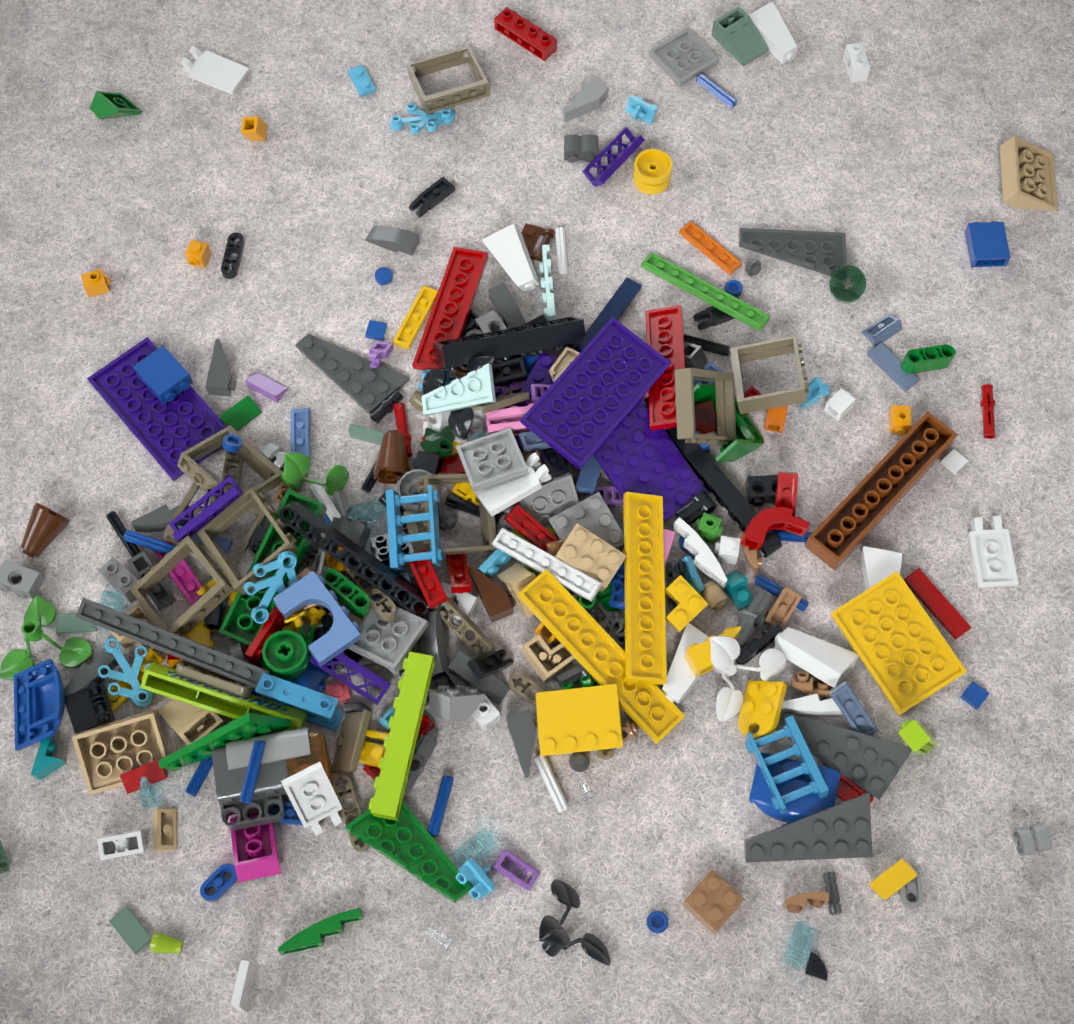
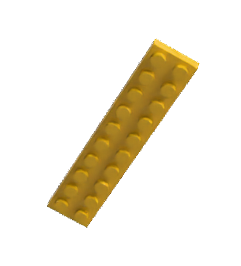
[623,492,667,685]
[517,569,685,744]

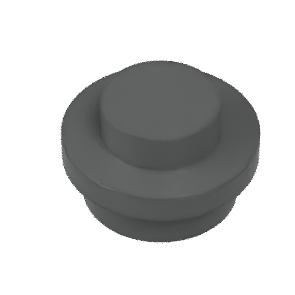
[745,259,761,277]
[569,752,590,772]

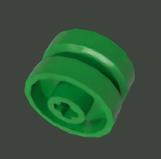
[262,630,310,681]

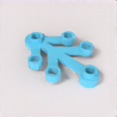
[390,103,455,134]
[243,551,298,624]
[98,637,153,707]

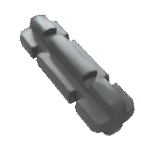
[823,872,842,915]

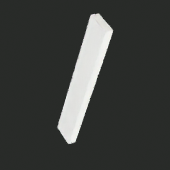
[492,527,602,602]

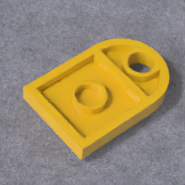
[738,680,787,740]

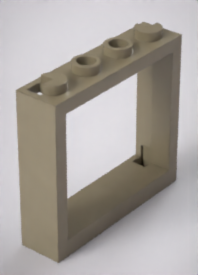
[406,46,490,115]
[730,335,810,414]
[675,368,736,445]
[177,425,283,501]
[416,474,497,555]
[163,482,266,569]
[197,488,299,595]
[130,536,235,637]

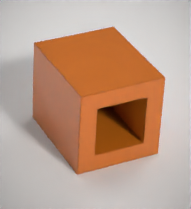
[764,406,788,433]

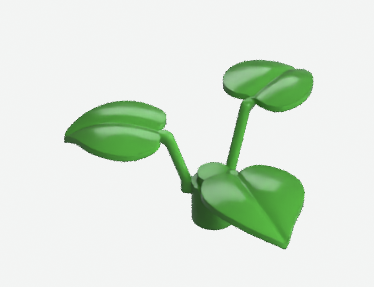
[280,452,349,496]
[0,595,92,680]

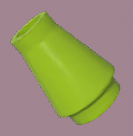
[149,932,183,954]

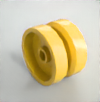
[633,149,673,195]

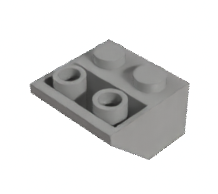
[429,684,485,722]

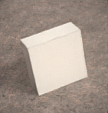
[941,449,968,475]

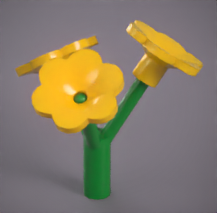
[282,607,326,656]

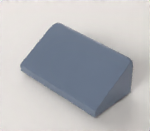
[861,314,903,347]

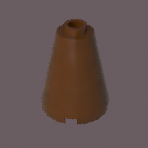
[373,430,411,484]
[21,502,70,558]

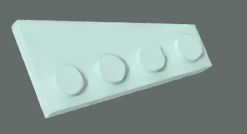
[539,245,556,321]
[422,363,496,416]

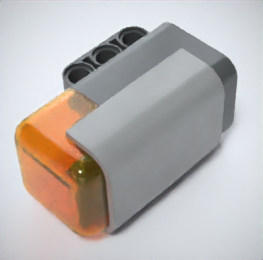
[212,728,334,830]

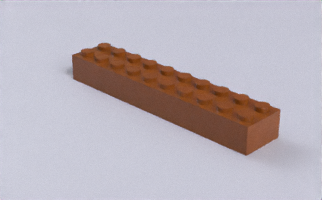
[805,411,958,571]

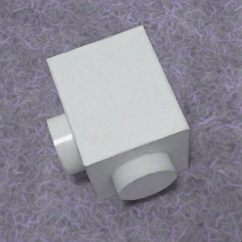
[824,388,856,421]
[714,536,741,565]
[472,696,501,731]

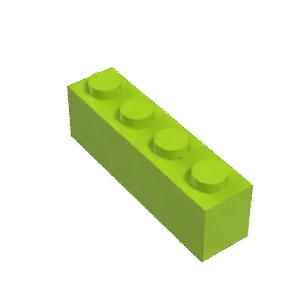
[898,719,938,756]

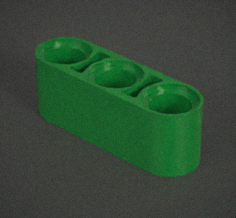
[901,344,956,374]
[322,569,370,617]

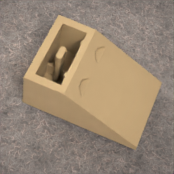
[158,699,225,745]

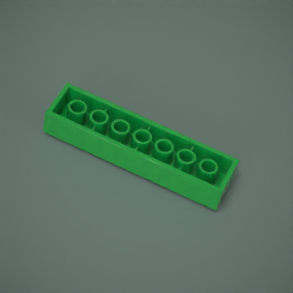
[219,489,327,646]

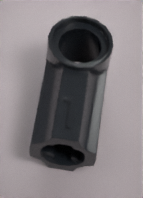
[677,491,717,525]
[203,588,229,630]

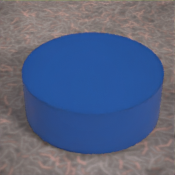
[375,267,393,285]
[724,280,743,297]
[222,434,242,453]
[647,911,668,934]

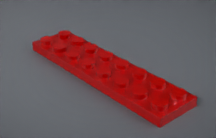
[412,247,489,374]
[645,305,686,431]

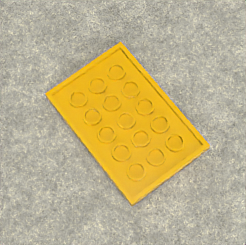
[830,571,967,716]

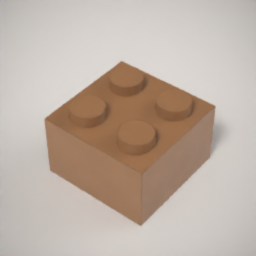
[682,870,745,935]

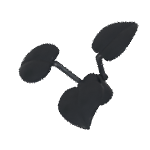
[422,356,495,440]
[539,879,610,966]

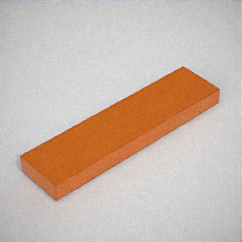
[679,221,742,276]

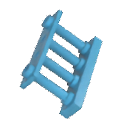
[385,485,444,571]
[255,673,345,732]
[745,715,829,815]

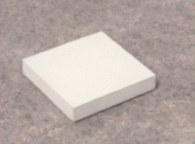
[231,960,256,1012]

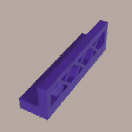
[582,127,645,187]
[169,476,244,542]
[309,653,391,705]

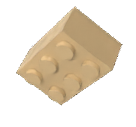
[554,523,626,592]

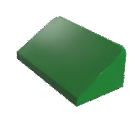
[219,395,262,431]

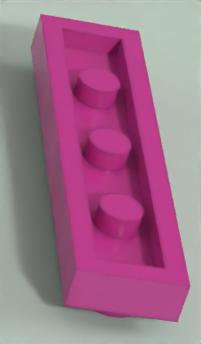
[153,540,203,606]

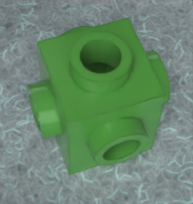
[694,513,724,544]

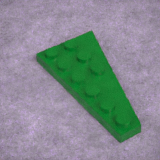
[159,713,293,772]
[345,800,472,903]

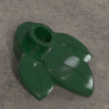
[420,426,455,458]

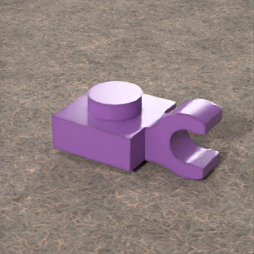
[369,341,393,368]
[494,380,526,396]

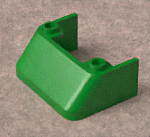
[694,383,765,462]

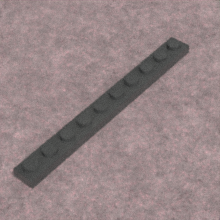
[76,598,271,689]

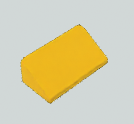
[869,859,917,900]

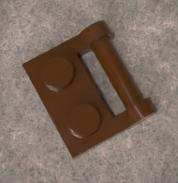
[522,223,555,262]

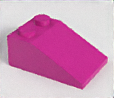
[230,812,281,883]

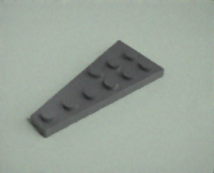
[739,228,847,281]
[295,334,410,415]
[775,712,912,800]
[744,792,873,863]

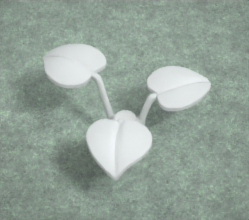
[710,636,786,721]

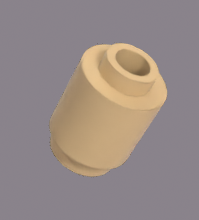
[702,581,729,611]

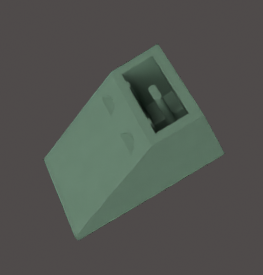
[711,6,769,66]

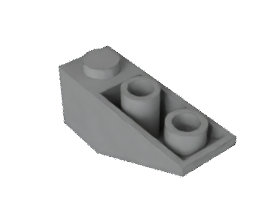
[562,79,609,122]

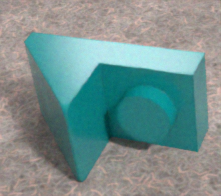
[724,570,754,611]
[31,737,66,780]

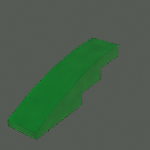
[278,908,363,955]

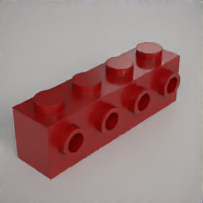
[494,7,557,62]

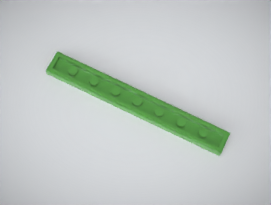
[641,252,771,332]

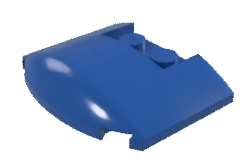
[14,659,65,751]
[749,753,841,823]

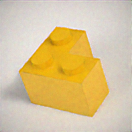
[665,575,708,633]

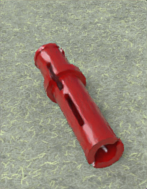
[980,384,996,439]
[393,403,412,457]

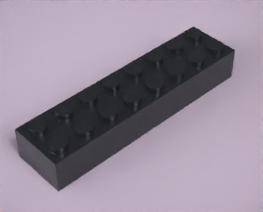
[433,316,587,371]

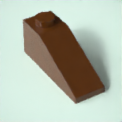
[468,565,515,623]

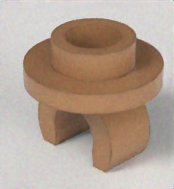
[622,720,639,742]

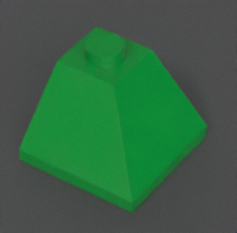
[89,91,143,119]

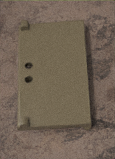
[470,389,530,414]
[331,709,371,774]

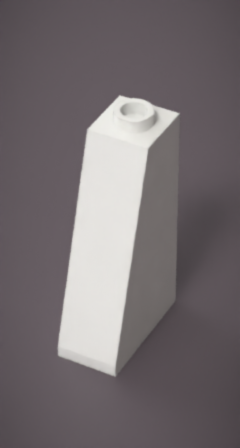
[749,2,797,64]
[483,224,540,291]
[860,546,903,590]
[662,623,708,706]
[774,627,859,688]

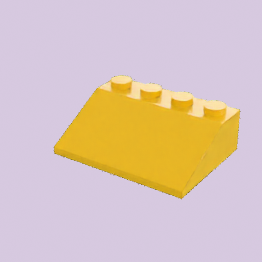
[536,684,624,756]

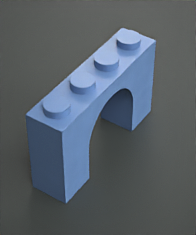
[273,571,361,667]

